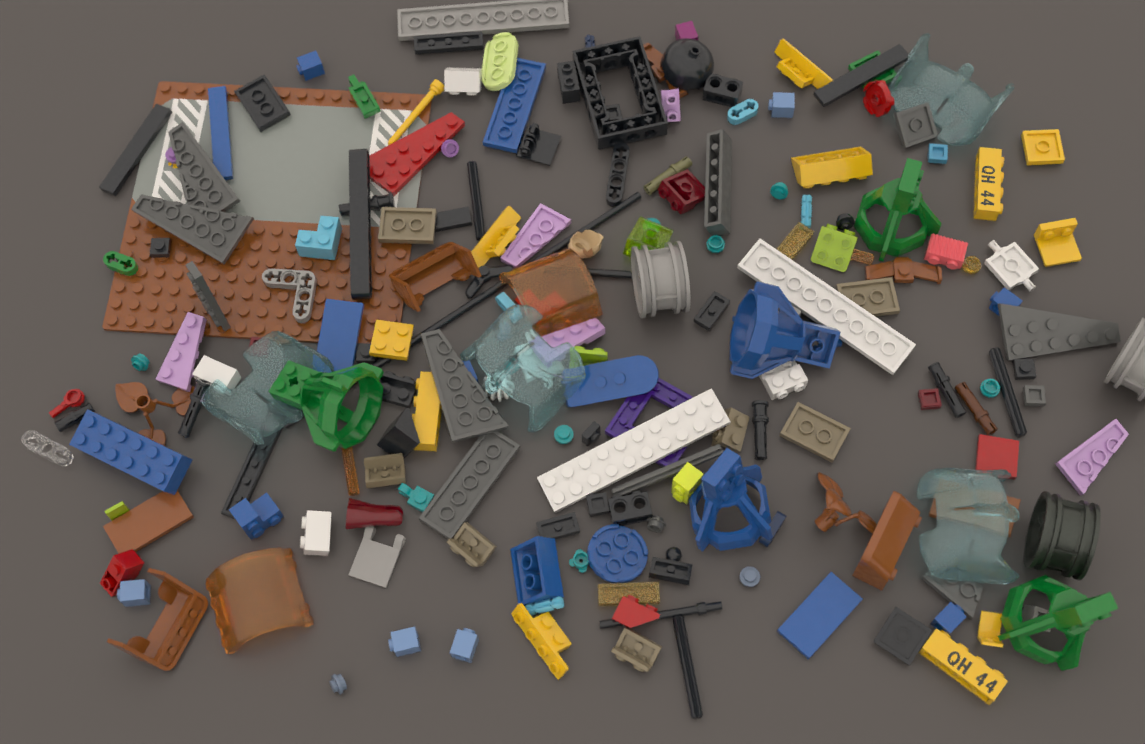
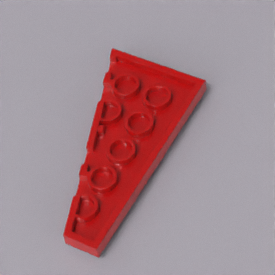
[369,112,465,197]

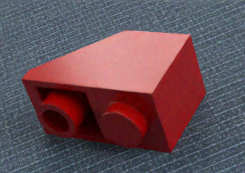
[100,549,144,597]
[612,594,660,628]

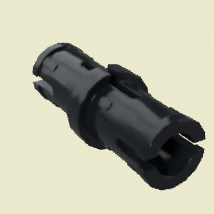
[54,403,96,432]

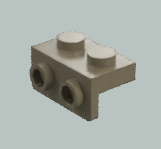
[711,407,750,453]
[364,453,406,488]
[447,522,497,567]
[611,627,662,672]

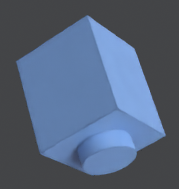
[768,92,795,118]
[117,579,151,607]
[388,627,421,657]
[450,628,479,663]

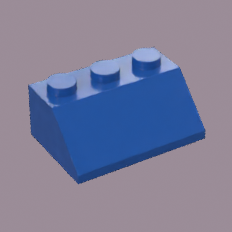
[510,536,564,606]

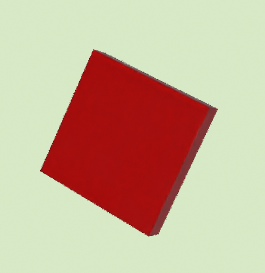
[975,434,1019,480]

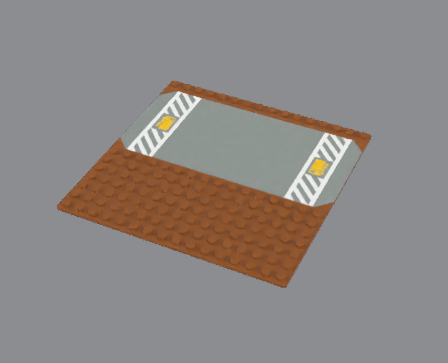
[102,81,432,345]

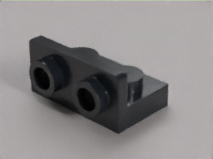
[379,371,417,409]

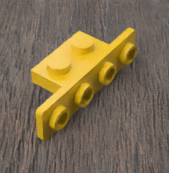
[775,39,833,89]
[471,206,521,269]
[511,603,572,680]

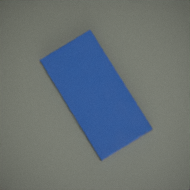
[313,299,364,373]
[777,572,863,660]

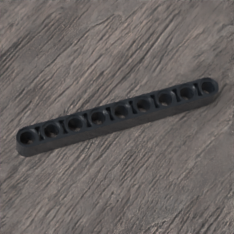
[349,148,372,300]

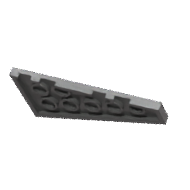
[168,122,240,212]

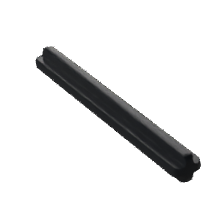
[467,161,485,241]
[989,347,1027,437]
[673,616,703,719]

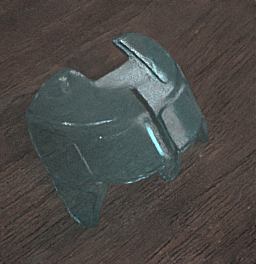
[889,32,1015,146]
[460,305,586,432]
[200,331,334,445]
[917,468,1020,584]

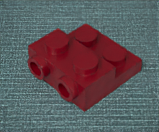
[658,169,705,214]

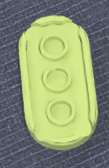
[481,32,519,91]

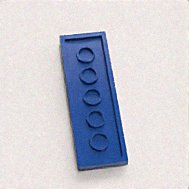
[483,58,546,153]

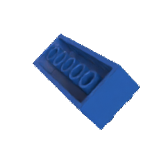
[69,409,193,495]

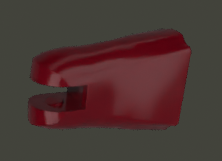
[346,498,403,529]

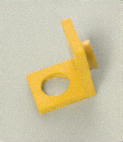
[977,611,1003,647]

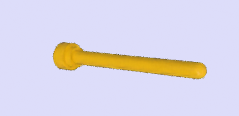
[388,79,445,145]

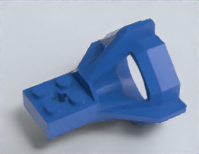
[729,281,841,379]
[689,448,773,551]

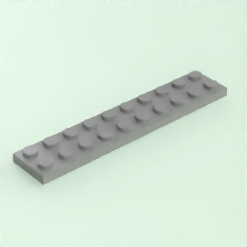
[397,0,569,41]

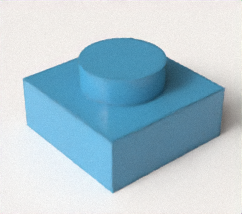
[928,143,948,164]

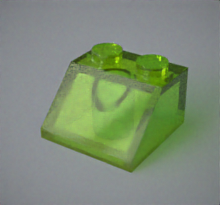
[623,216,674,257]

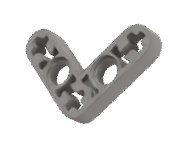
[262,269,317,323]

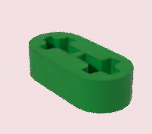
[103,251,138,276]

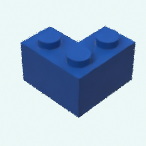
[229,493,284,540]

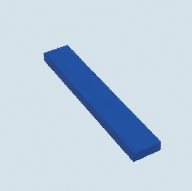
[208,86,233,180]

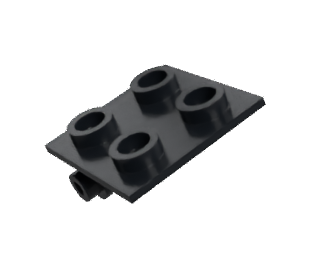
[516,123,561,166]

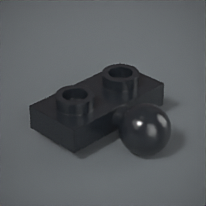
[649,547,693,585]

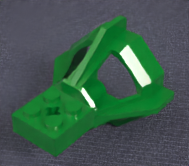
[854,158,942,262]
[268,360,384,452]
[998,575,1118,671]

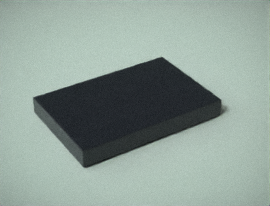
[234,74,291,132]

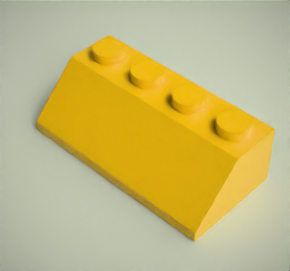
[791,146,873,188]

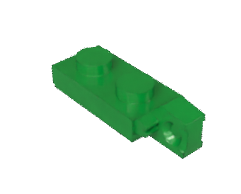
[348,74,381,119]

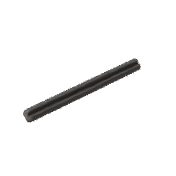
[611,444,723,496]

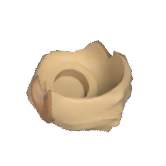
[568,229,604,258]

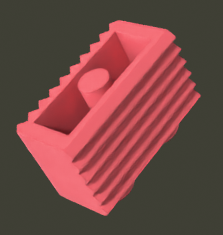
[924,233,968,270]

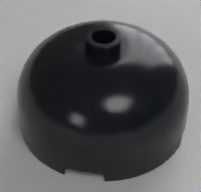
[660,38,714,91]

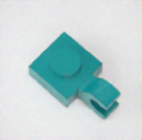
[398,483,435,513]

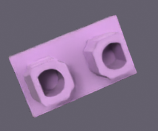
[661,88,681,122]

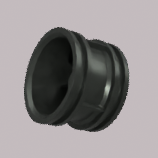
[1024,491,1101,581]

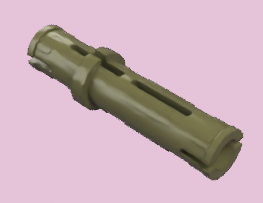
[643,156,693,195]

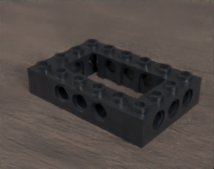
[573,36,668,150]

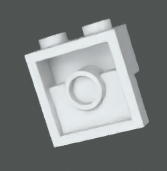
[759,360,808,400]

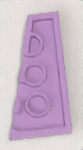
[501,203,571,270]
[156,312,207,392]
[529,318,605,368]

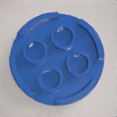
[587,524,648,584]

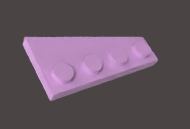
[1055,419,1129,496]

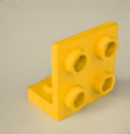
[1034,218,1082,267]

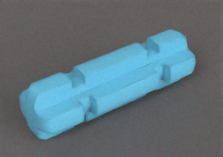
[801,195,812,229]
[525,596,564,616]

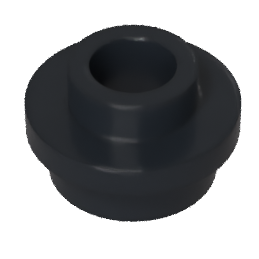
[836,213,855,230]

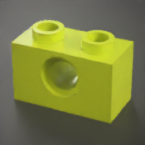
[671,462,704,505]

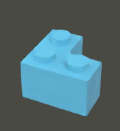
[295,216,342,260]

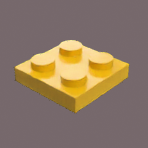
[1021,129,1065,165]
[369,320,414,361]

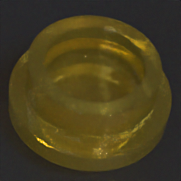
[962,256,981,274]

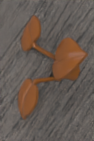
[115,382,195,446]
[815,472,877,533]

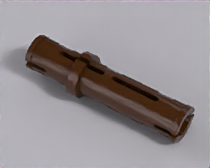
[954,382,998,436]

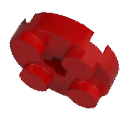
[863,80,895,117]

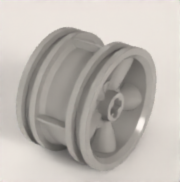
[631,241,691,318]
[1104,317,1145,401]

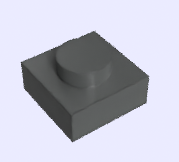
[1023,385,1046,406]

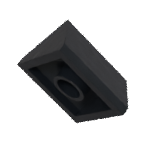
[377,408,420,459]

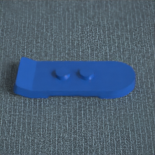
[561,355,659,408]

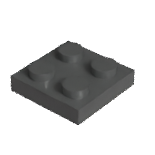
[893,102,938,148]

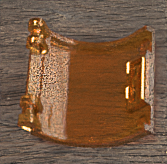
[499,248,603,339]
[206,547,314,655]

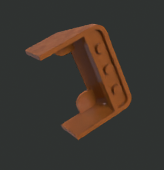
[389,242,482,312]
[852,491,922,591]
[107,568,208,671]

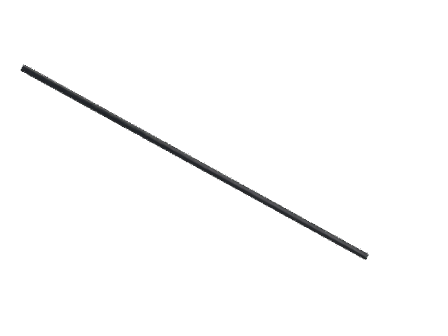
[284,192,641,428]

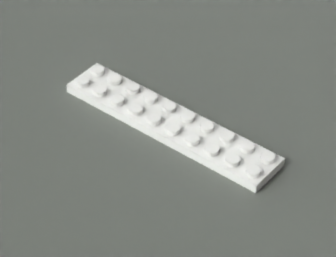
[737,239,916,375]
[537,388,730,513]

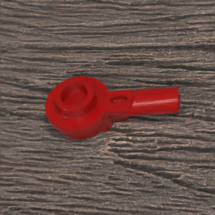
[49,389,85,418]

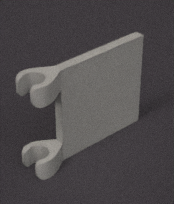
[349,526,406,588]

